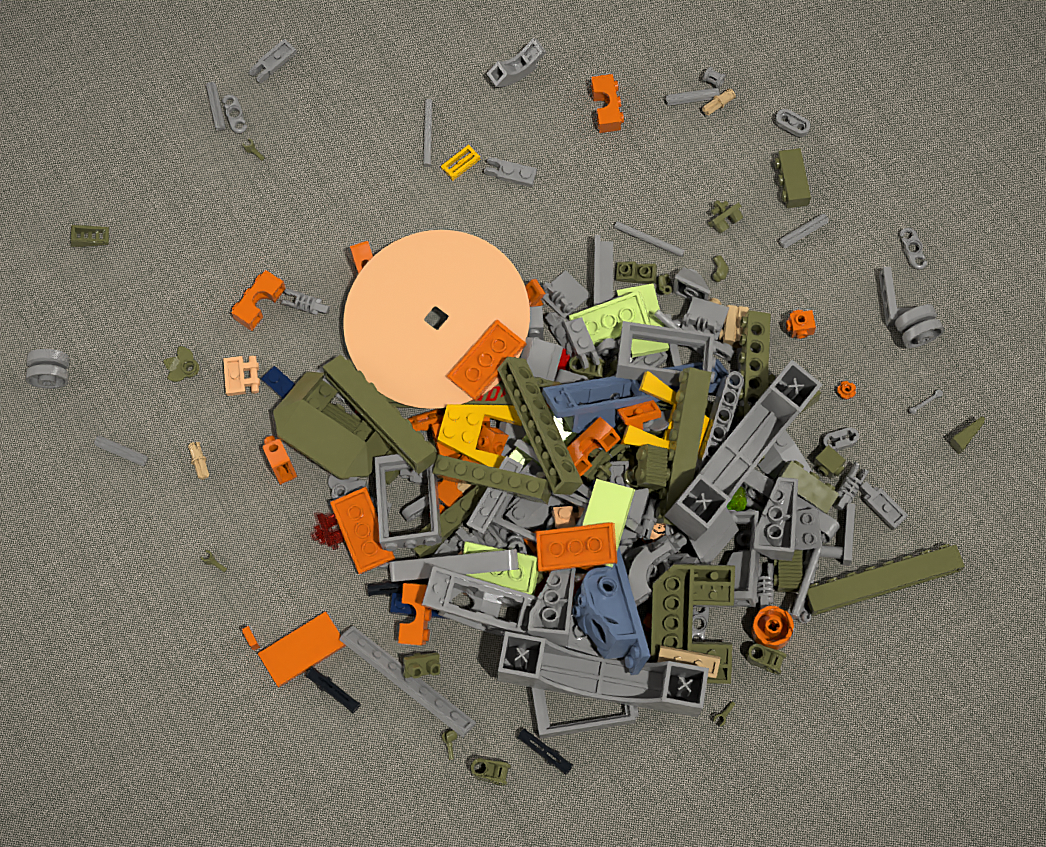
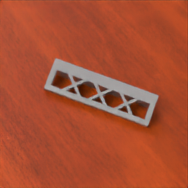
[594,235,613,306]
[467,456,524,534]

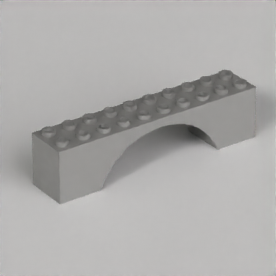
[664,360,823,541]
[497,631,709,718]

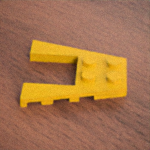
[621,371,710,455]
[437,404,522,468]

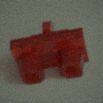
[312,513,345,550]

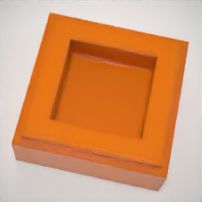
[242,626,260,651]

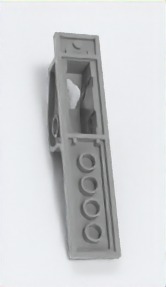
[421,566,617,660]

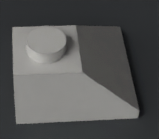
[673,267,710,301]

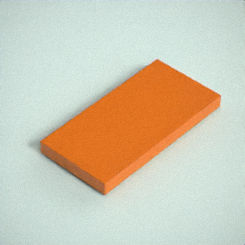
[447,320,526,401]
[330,487,396,574]
[536,522,617,572]
[258,611,346,688]

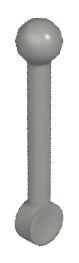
[909,390,943,414]

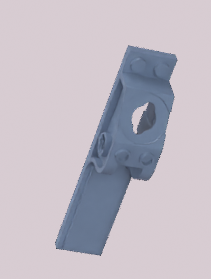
[542,359,734,436]
[572,480,650,675]

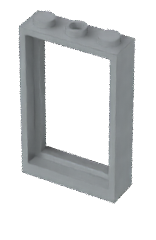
[616,321,717,386]
[375,454,442,551]
[491,470,590,544]
[696,509,761,607]
[531,660,639,739]

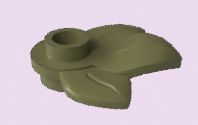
[163,346,199,382]

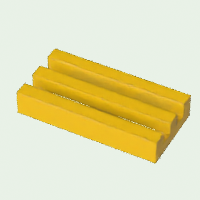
[441,145,481,181]

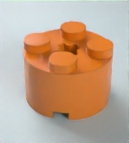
[751,606,794,650]

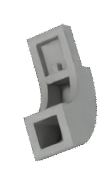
[487,38,547,87]
[628,542,675,605]

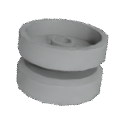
[895,304,945,348]
[25,349,70,389]

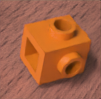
[786,310,816,339]
[476,426,509,455]

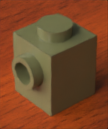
[813,445,846,479]

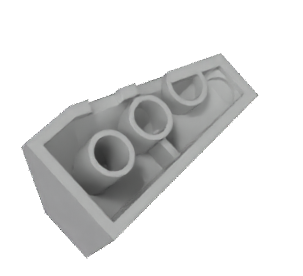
[757,430,813,479]
[754,477,798,561]
[505,494,562,532]
[528,568,576,647]

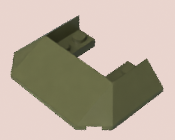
[273,372,391,480]
[651,564,735,684]

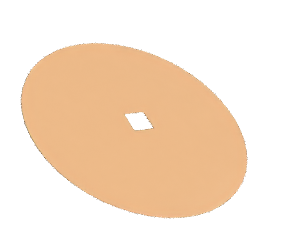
[344,230,530,409]

